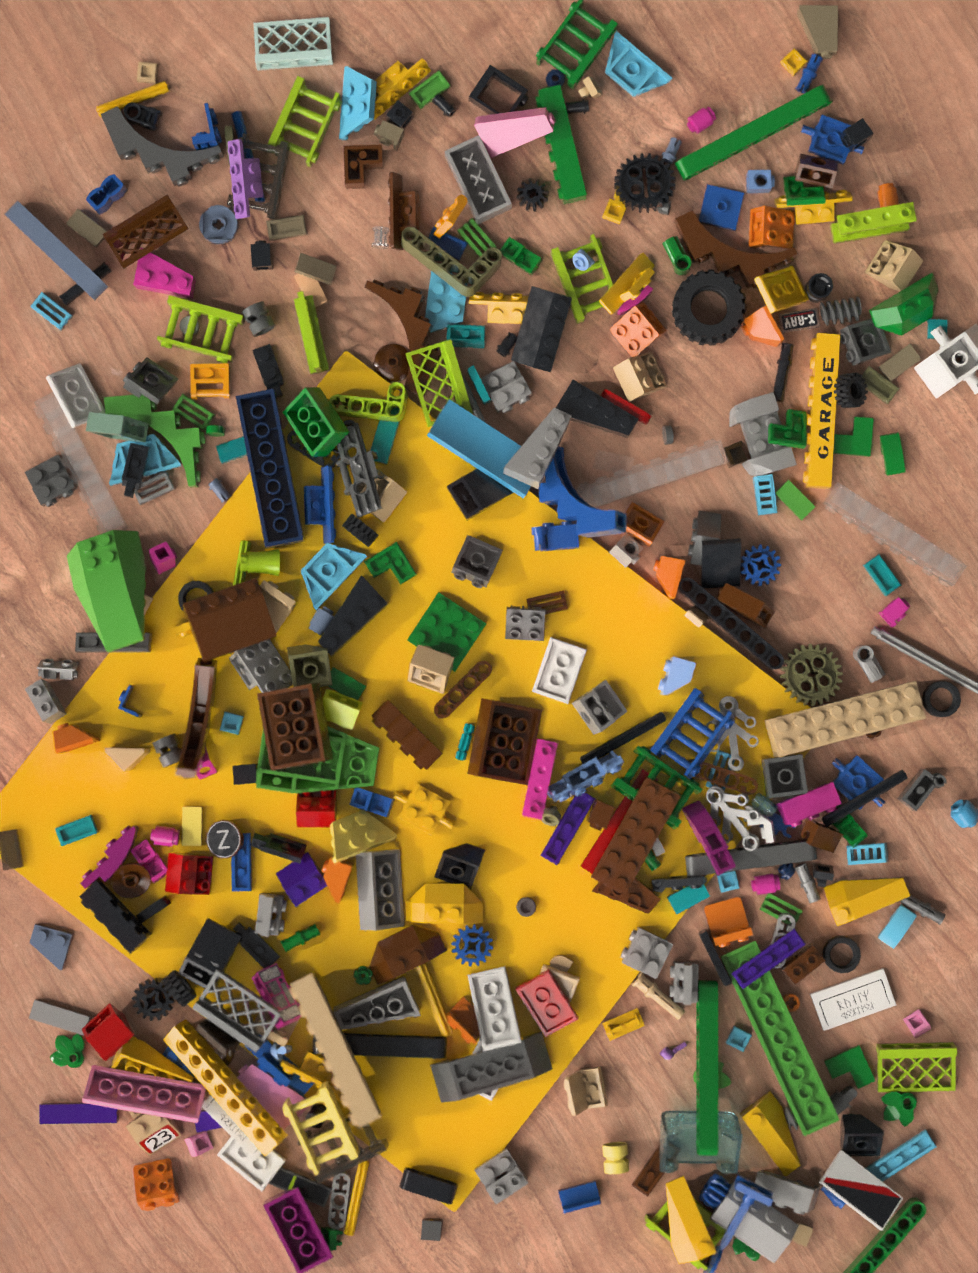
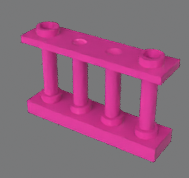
[522,739,557,820]

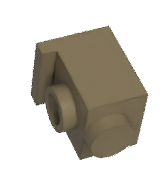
[374,120,404,151]

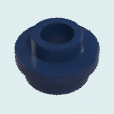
[546,69,565,87]
[778,863,796,880]

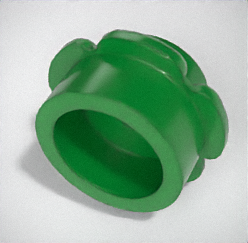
[353,966,373,985]

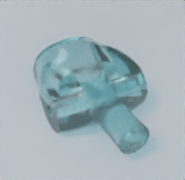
[751,793,778,817]

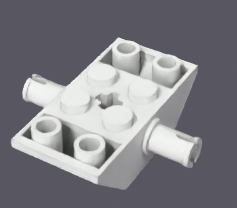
[914,323,978,398]

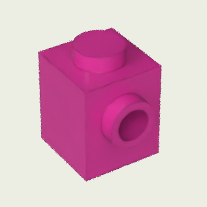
[149,542,177,574]

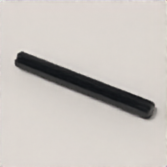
[580,712,666,764]
[822,770,908,827]

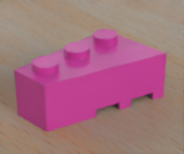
[133,247,196,299]

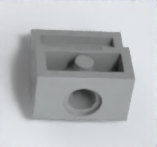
[572,680,628,735]
[255,893,287,937]
[669,961,699,1005]
[475,1148,528,1205]

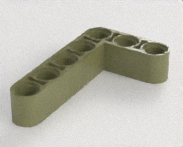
[401,227,502,297]

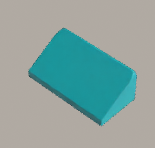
[446,324,485,349]
[216,436,247,464]

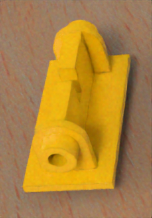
[602,1008,645,1041]

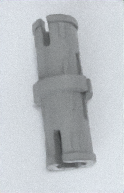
[795,863,821,903]

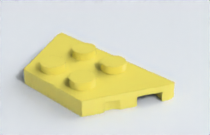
[330,810,397,864]

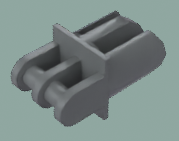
[829,1086,857,1115]

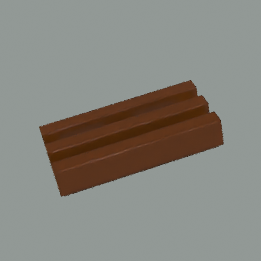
[526,590,568,615]

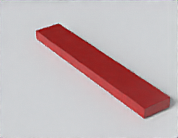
[580,769,659,874]

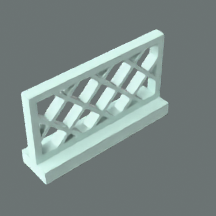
[254,17,333,70]

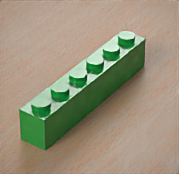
[535,85,587,205]

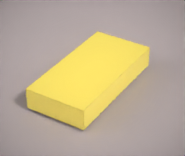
[182,807,202,846]

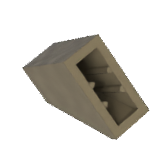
[797,5,838,59]

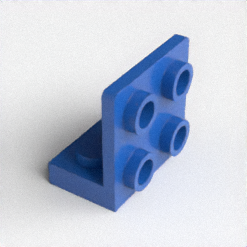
[192,103,222,151]

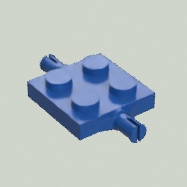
[801,115,865,165]
[831,755,886,810]

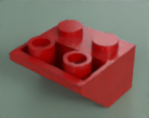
[296,790,337,828]
[165,853,213,895]
[82,1003,134,1062]

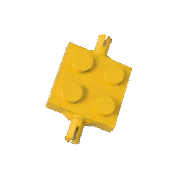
[394,783,455,836]

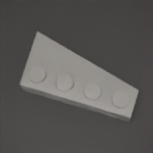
[503,408,572,489]

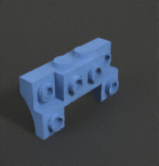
[547,751,624,802]

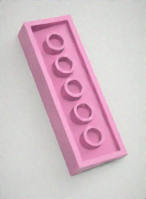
[83,1065,206,1123]

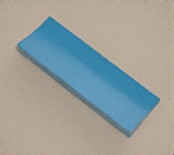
[427,399,531,498]

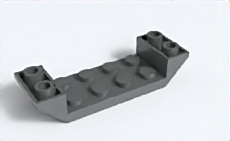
[430,1031,553,1103]

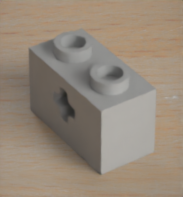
[25,679,66,724]

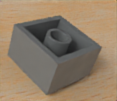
[761,754,808,798]

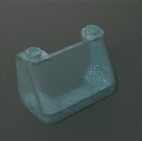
[659,1111,742,1174]

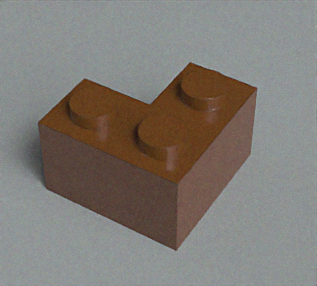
[344,144,384,189]

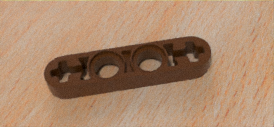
[434,661,492,719]
[686,759,758,795]

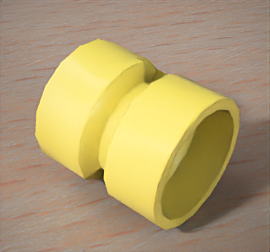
[602,1142,629,1174]

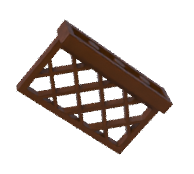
[102,194,189,269]

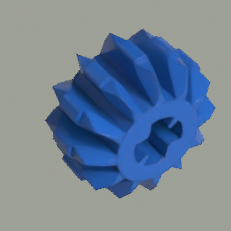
[699,1174,730,1209]

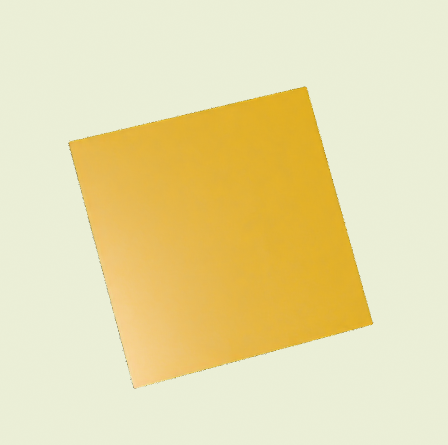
[0,351,811,1212]

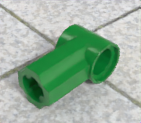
[662,236,691,276]

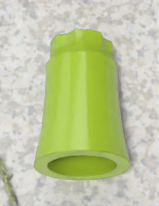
[239,549,280,576]

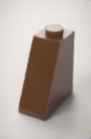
[717,583,775,629]

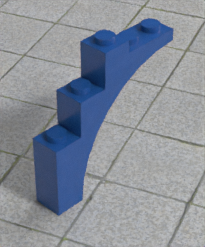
[539,446,626,538]

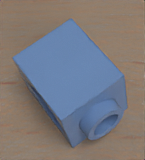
[746,170,775,193]

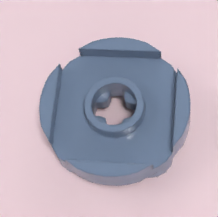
[199,205,238,244]

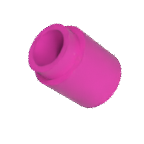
[687,107,716,134]
[151,825,180,847]
[751,873,780,895]

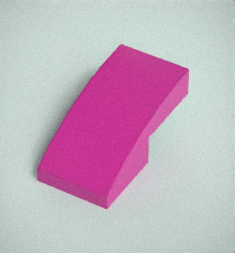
[617,285,653,316]
[130,839,167,883]

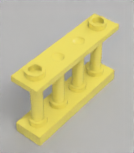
[282,1081,360,1175]

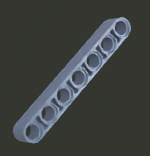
[5,200,108,300]

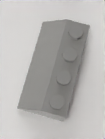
[356,849,404,930]
[709,1181,799,1263]

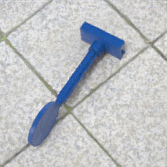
[703,1174,773,1273]

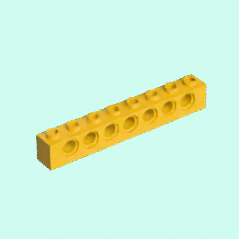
[163,1019,288,1156]

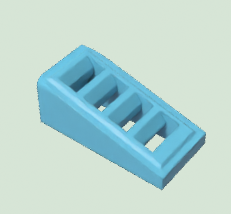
[753,474,777,516]
[846,843,888,865]

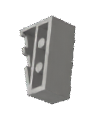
[755,1170,820,1215]

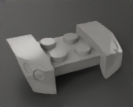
[729,392,797,476]

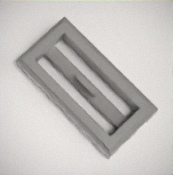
[134,471,175,505]

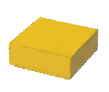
[780,48,808,76]

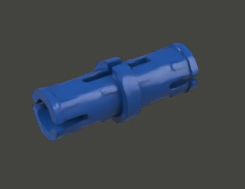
[796,54,823,94]

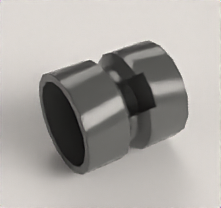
[242,301,276,337]
[152,733,182,768]

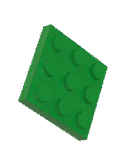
[407,592,486,672]

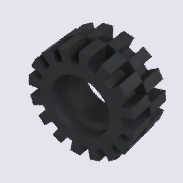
[834,373,868,408]
[342,514,378,547]
[162,970,196,1007]

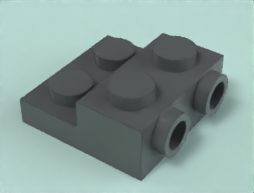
[840,319,891,366]
[123,357,178,404]
[24,454,77,507]
[451,535,503,588]

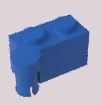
[531,521,579,552]

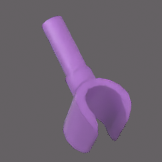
[660,1042,687,1060]

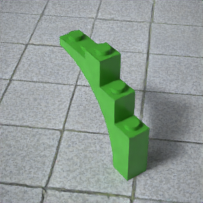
[104,395,205,488]

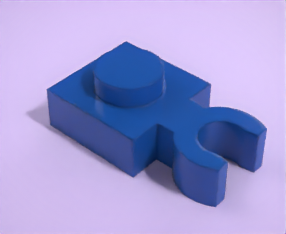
[759,810,796,838]

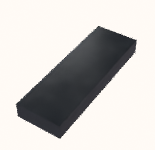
[699,929,732,986]

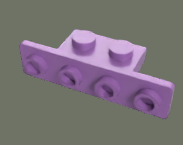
[228,139,263,219]

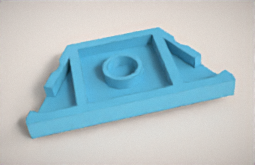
[605,31,672,97]
[339,66,377,140]
[425,271,468,333]
[109,434,182,486]
[301,543,367,610]

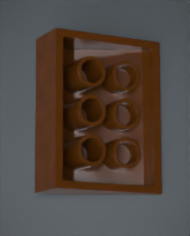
[183,578,277,662]
[257,683,333,771]
[467,698,542,785]

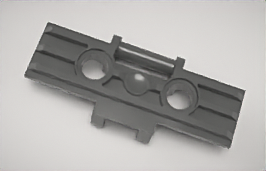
[336,423,384,518]

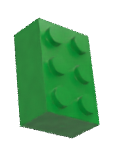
[283,387,349,457]

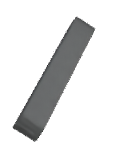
[685,839,817,876]

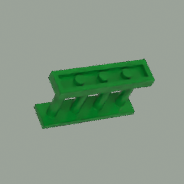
[536,0,618,90]
[611,746,702,829]

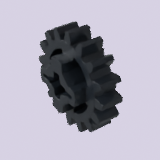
[132,978,175,1021]

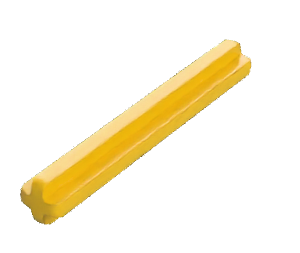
[96,81,169,117]
[415,963,453,1037]
[344,1159,369,1236]

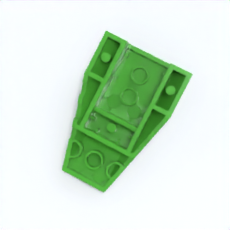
[67,530,147,653]
[256,726,379,794]

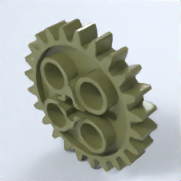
[780,644,843,706]

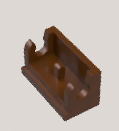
[801,818,843,853]

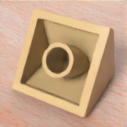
[105,748,150,772]

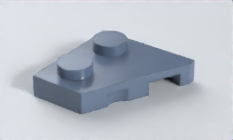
[30,924,73,970]

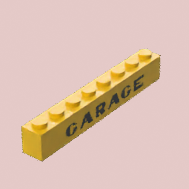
[803,333,840,489]

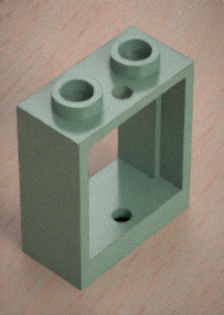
[86,412,149,443]

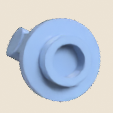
[573,248,595,271]
[271,1042,292,1061]

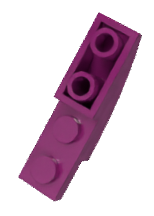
[682,800,736,876]
[80,825,139,889]

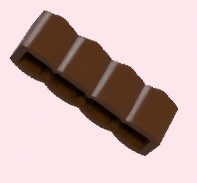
[372,699,443,770]

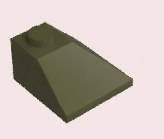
[287,644,332,687]

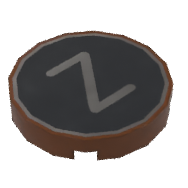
[206,820,244,859]

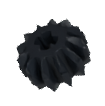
[516,179,549,212]

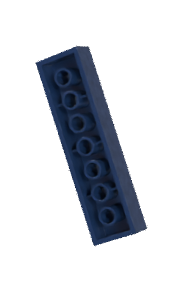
[236,389,305,549]

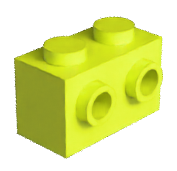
[322,689,363,730]

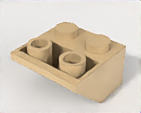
[865,240,923,292]
[613,352,667,402]

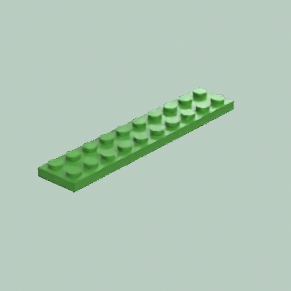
[720,941,840,1136]

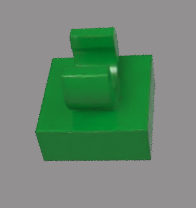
[321,1227,343,1251]

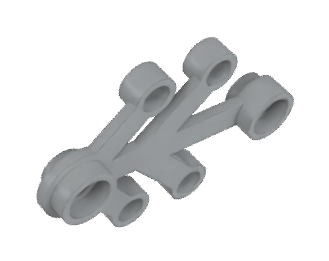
[706,696,759,771]
[706,786,761,851]

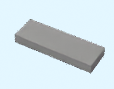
[29,999,91,1035]

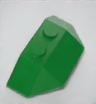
[869,273,939,336]

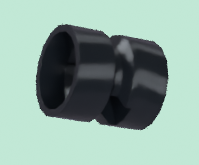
[805,273,833,303]

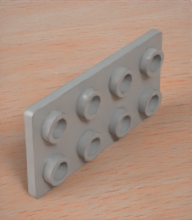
[229,639,293,693]

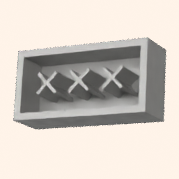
[445,135,512,225]

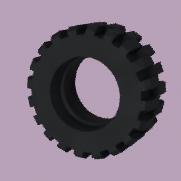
[672,269,747,346]

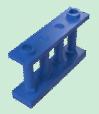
[650,688,735,780]

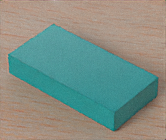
[467,365,491,405]
[863,554,901,596]
[55,815,99,847]
[667,885,710,915]

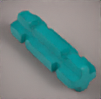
[455,723,475,761]

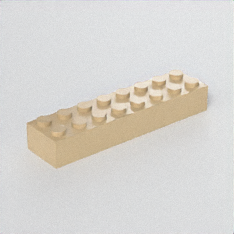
[764,681,926,758]
[289,973,382,1128]

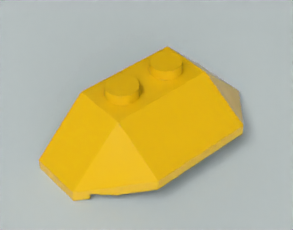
[406,883,483,924]

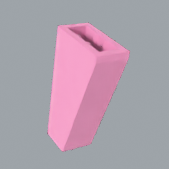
[474,107,556,158]
[237,1064,310,1130]

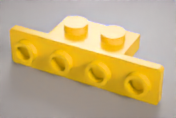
[374,58,431,120]
[774,190,853,225]
[599,252,655,314]
[469,292,529,324]
[280,1050,343,1100]

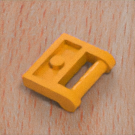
[433,195,468,238]
[190,363,230,399]

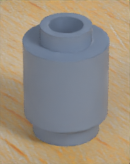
[309,606,334,636]

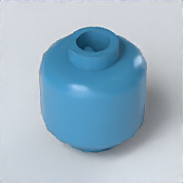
[950,799,978,828]

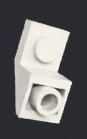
[743,805,775,843]

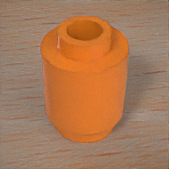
[877,183,899,208]

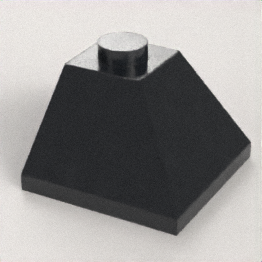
[434,843,485,890]
[840,1113,884,1157]

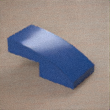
[349,787,395,818]

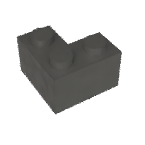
[688,511,721,565]

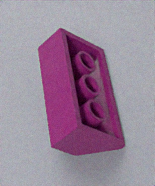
[263,1187,334,1273]

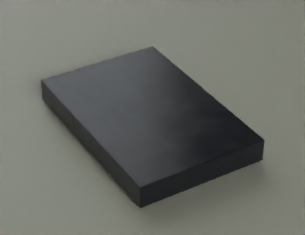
[701,538,741,588]

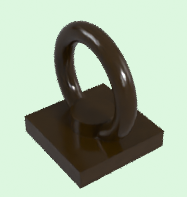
[196,1009,241,1066]

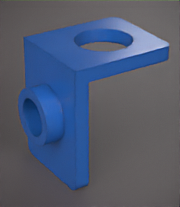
[118,685,142,718]

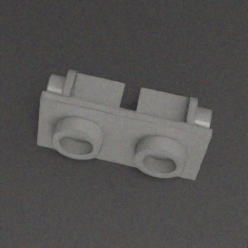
[37,658,79,680]

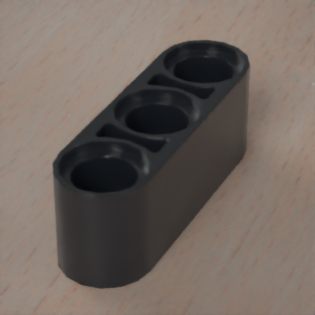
[399,1167,458,1204]

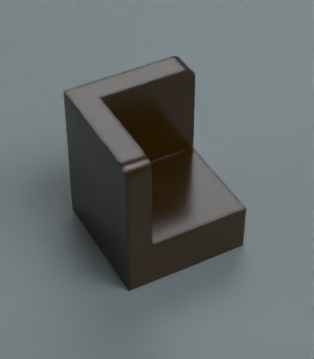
[722,441,747,468]

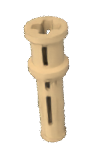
[631,972,685,1020]

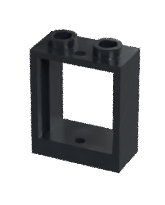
[469,65,529,115]

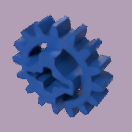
[740,544,781,586]
[451,924,493,967]

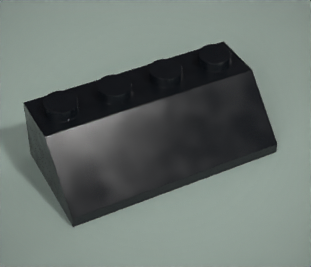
[511,286,572,372]

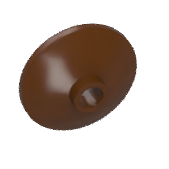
[374,344,409,382]
[111,863,151,898]

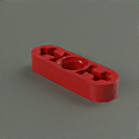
[600,389,652,425]

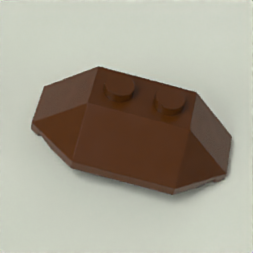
[369,925,447,985]

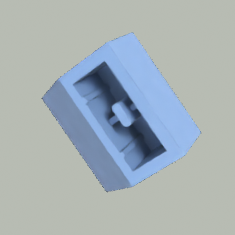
[658,657,696,696]

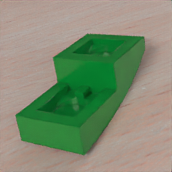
[500,237,543,276]
[879,432,906,476]
[832,804,868,848]

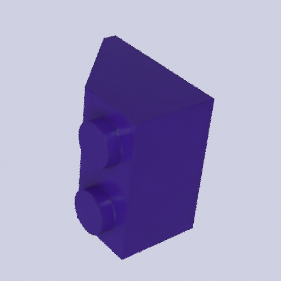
[276,852,327,907]

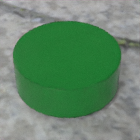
[206,425,225,437]

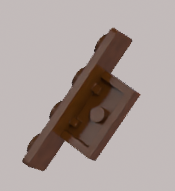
[388,172,419,251]

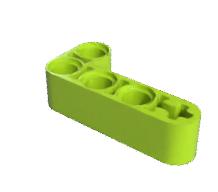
[329,382,408,422]

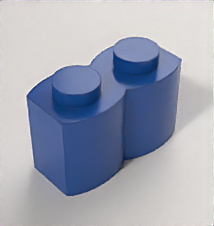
[86,174,127,215]

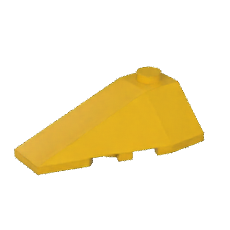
[823,878,910,926]
[110,1036,193,1082]
[739,1091,801,1177]
[666,1175,717,1264]

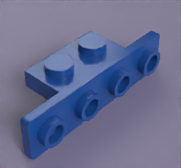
[304,466,336,544]
[245,1034,314,1096]

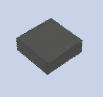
[421,1219,442,1241]

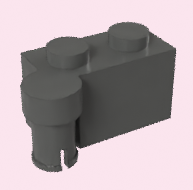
[897,769,947,811]

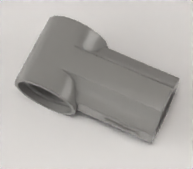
[853,645,886,683]

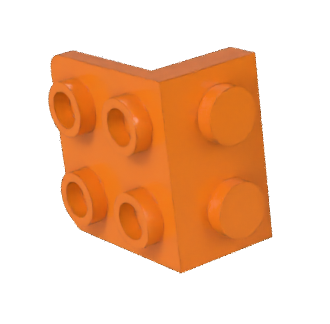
[704,897,753,948]
[133,1158,180,1211]

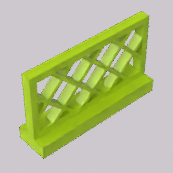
[294,291,329,374]
[405,339,473,427]
[876,1042,957,1092]

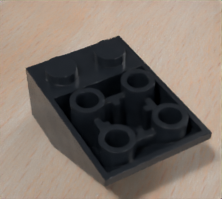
[446,469,514,521]
[178,918,242,989]

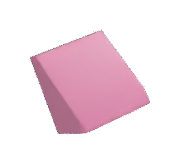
[903,1009,931,1039]
[185,1131,213,1157]

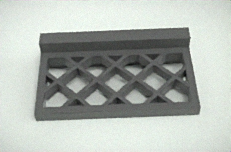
[192,968,283,1053]

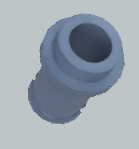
[662,137,682,164]
[208,478,231,503]

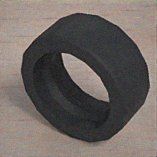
[178,581,214,612]
[922,681,961,717]
[822,936,861,974]

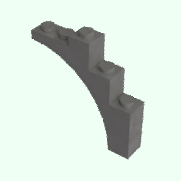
[101,107,224,186]

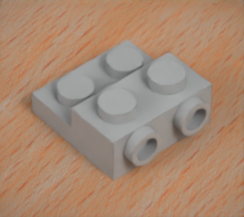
[480,361,532,414]
[620,927,673,979]

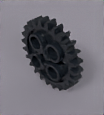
[614,153,676,213]

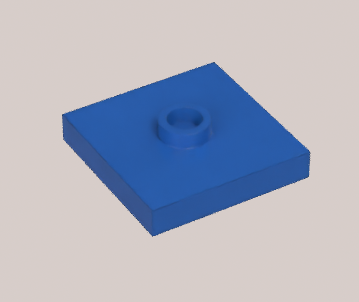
[699,184,744,231]

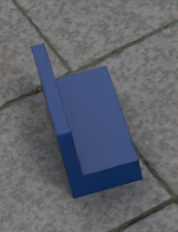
[558,1180,601,1214]

